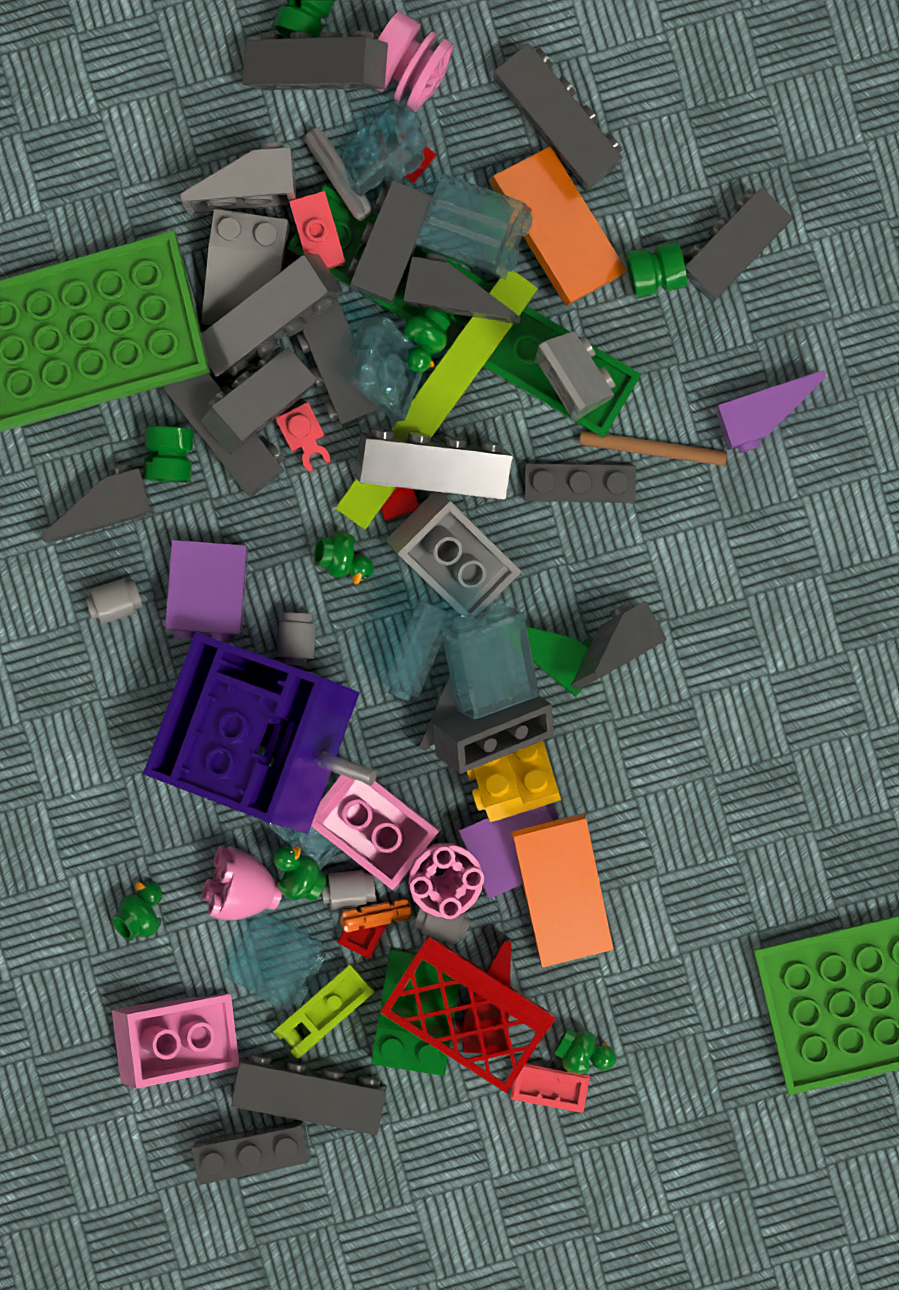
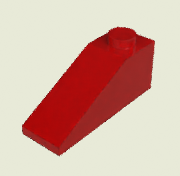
[456,939,511,1054]

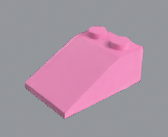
[311,775,442,890]
[112,993,240,1089]

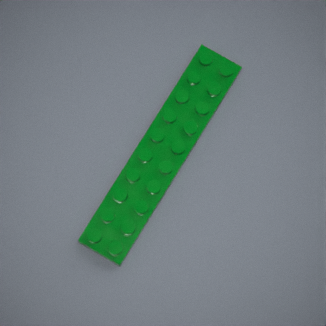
[287,185,642,438]

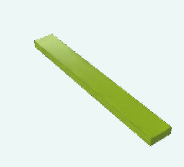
[335,267,538,530]

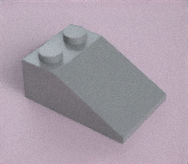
[180,143,297,214]
[201,209,290,326]
[535,331,615,422]
[386,491,522,624]

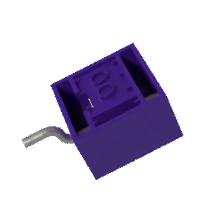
[143,632,377,834]

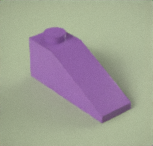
[715,370,826,454]

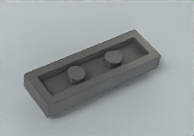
[524,464,636,503]

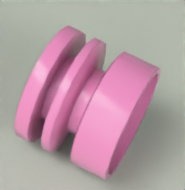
[377,12,454,112]

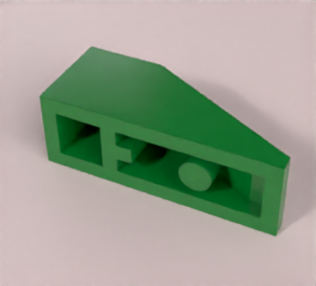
[490,619,592,697]

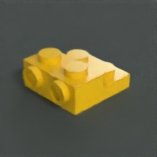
[467,740,561,823]

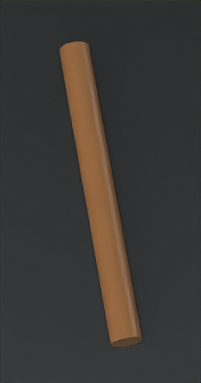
[579,430,727,466]

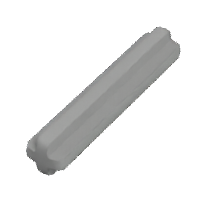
[304,128,374,221]

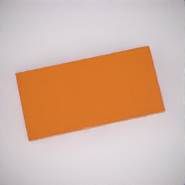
[489,146,627,307]
[511,813,613,968]

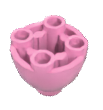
[409,843,484,919]
[202,846,282,920]

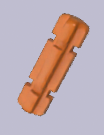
[340,898,412,932]

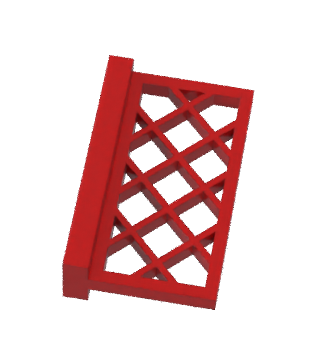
[380,934,556,1093]

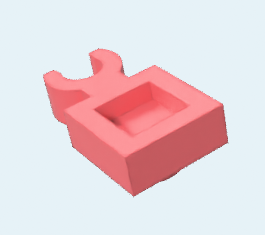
[276,402,331,472]

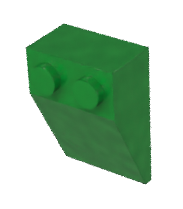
[371,949,459,1076]

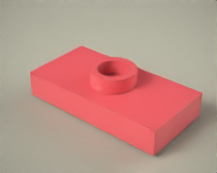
[289,191,346,269]
[510,1063,590,1113]

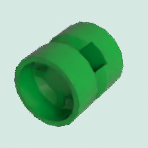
[272,0,336,39]
[626,240,687,299]
[143,426,194,483]

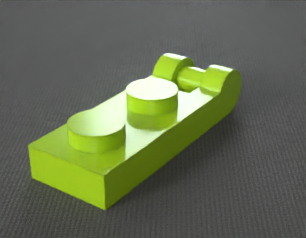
[272,963,375,1059]

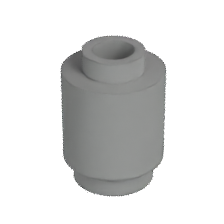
[86,579,143,624]
[277,613,316,666]
[322,870,376,910]
[414,908,471,945]

